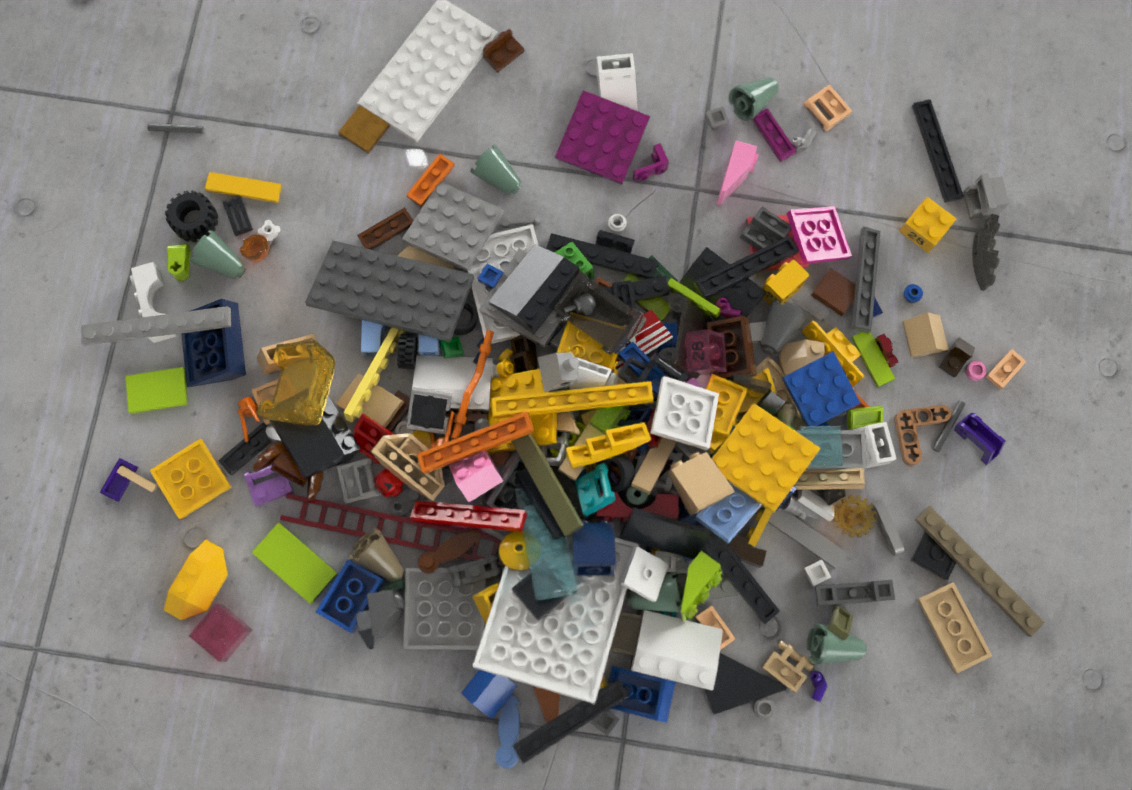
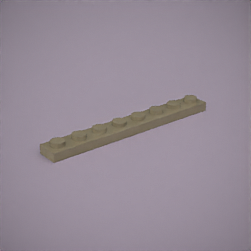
[915,506,1045,636]

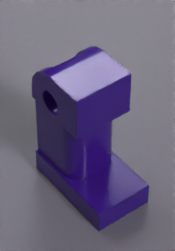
[954,413,1006,465]

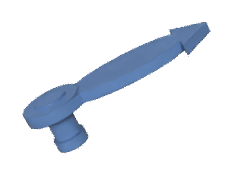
[496,693,522,769]

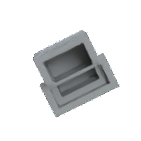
[963,173,1009,219]

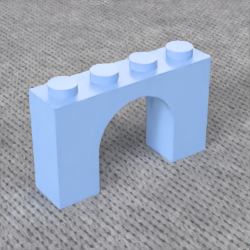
[361,320,440,357]

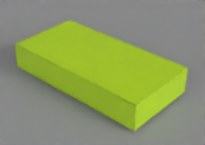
[847,405,884,430]

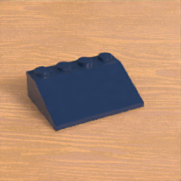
[181,299,246,387]

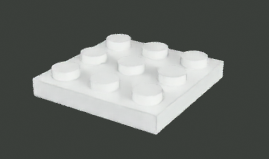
[651,376,719,451]

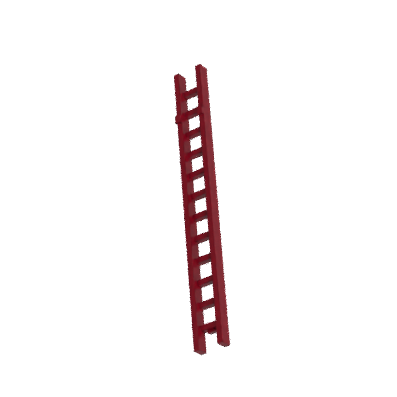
[280,493,506,567]

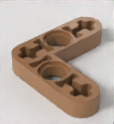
[894,405,951,466]

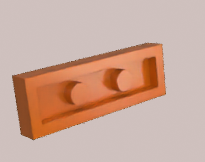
[406,153,455,207]

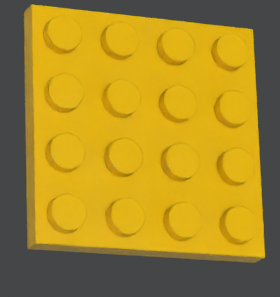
[487,369,557,454]
[712,403,821,513]

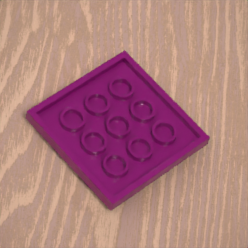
[555,90,650,185]

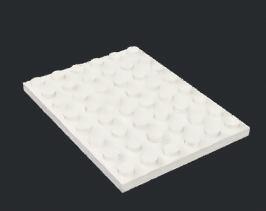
[473,512,639,704]

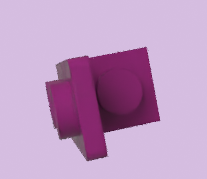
[633,143,669,181]

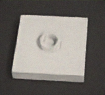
[620,546,669,602]

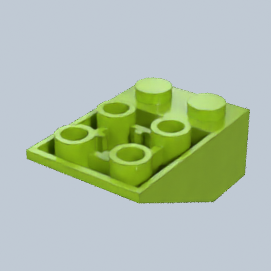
[681,551,722,622]

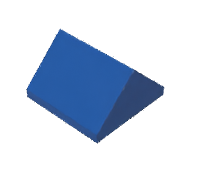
[461,670,518,719]

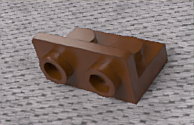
[483,29,524,73]

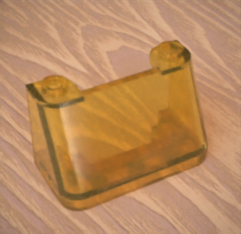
[257,340,335,426]

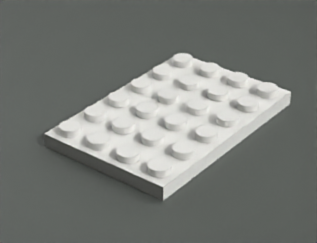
[468,224,560,344]

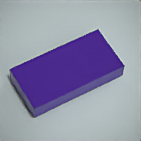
[99,458,139,502]

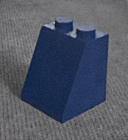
[573,520,616,576]

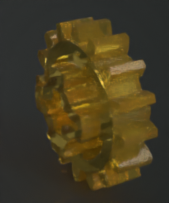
[833,495,877,538]

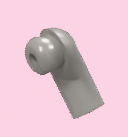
[792,129,816,149]

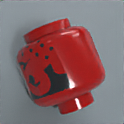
[374,469,404,498]

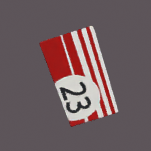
[615,310,673,371]

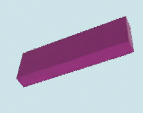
[752,108,796,162]

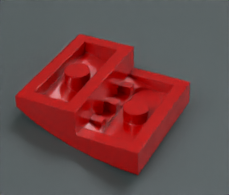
[353,413,394,465]

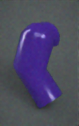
[810,671,827,702]

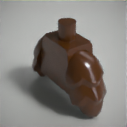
[252,442,324,501]

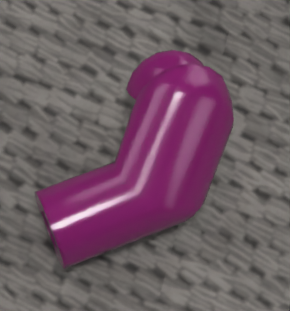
[716,298,741,318]

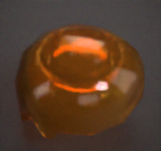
[239,234,270,262]

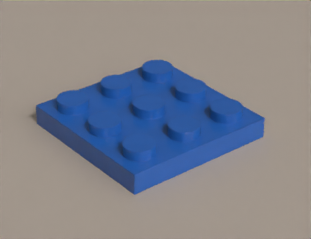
[782,351,860,430]

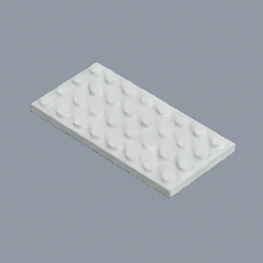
[357,0,498,143]

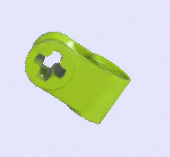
[167,244,191,281]

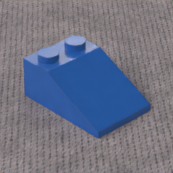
[608,666,676,723]

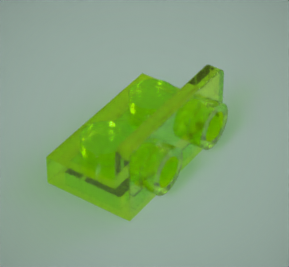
[589,405,631,434]

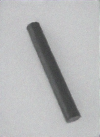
[147,123,204,133]
[932,400,965,452]

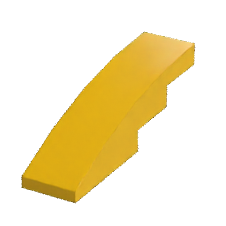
[566,422,651,469]

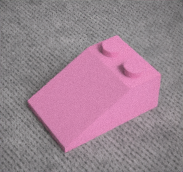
[717,141,759,206]

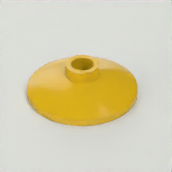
[499,531,540,571]

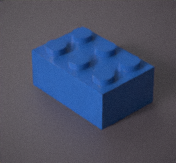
[316,559,385,633]

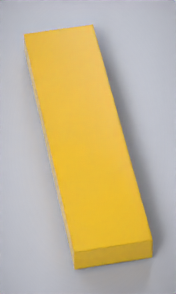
[205,172,282,203]

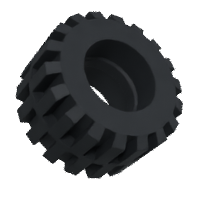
[165,190,218,242]

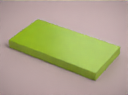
[252,522,338,604]

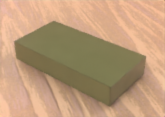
[827,605,853,640]

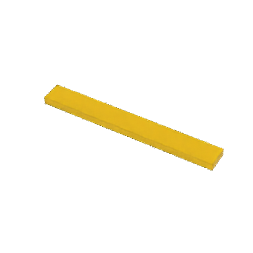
[492,381,653,419]

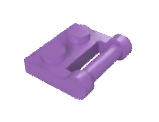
[244,465,294,507]

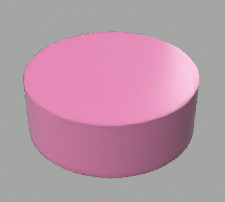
[965,361,986,381]

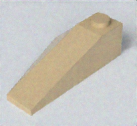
[779,339,824,419]

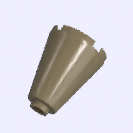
[349,529,404,583]

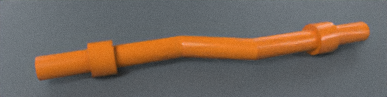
[451,330,494,439]

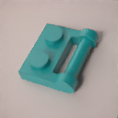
[575,464,616,516]

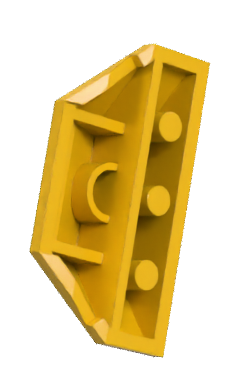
[164,540,228,620]

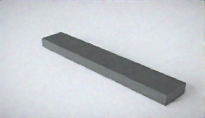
[851,227,881,334]

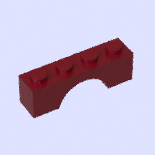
[596,492,678,523]

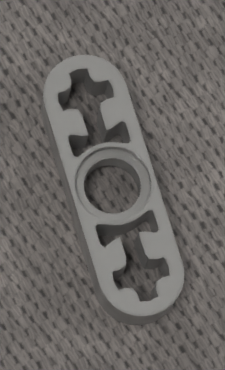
[870,500,904,556]

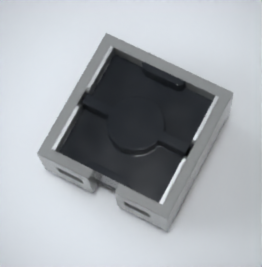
[406,387,452,434]

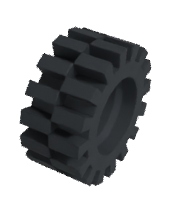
[397,334,418,370]

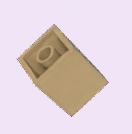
[668,452,734,516]

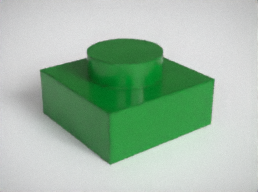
[439,337,464,358]

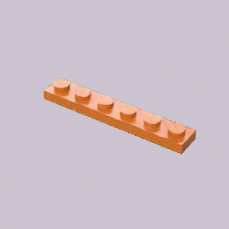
[417,412,535,474]

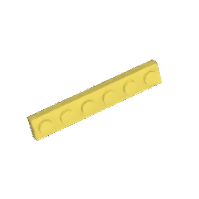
[344,327,406,423]

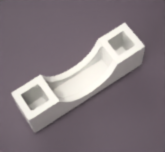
[130,262,176,343]

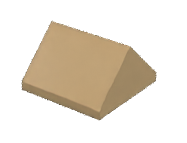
[903,313,949,357]

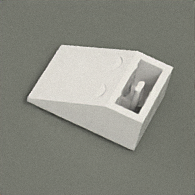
[596,53,638,111]
[853,422,897,468]

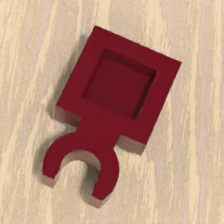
[875,333,899,368]

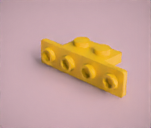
[802,320,864,387]

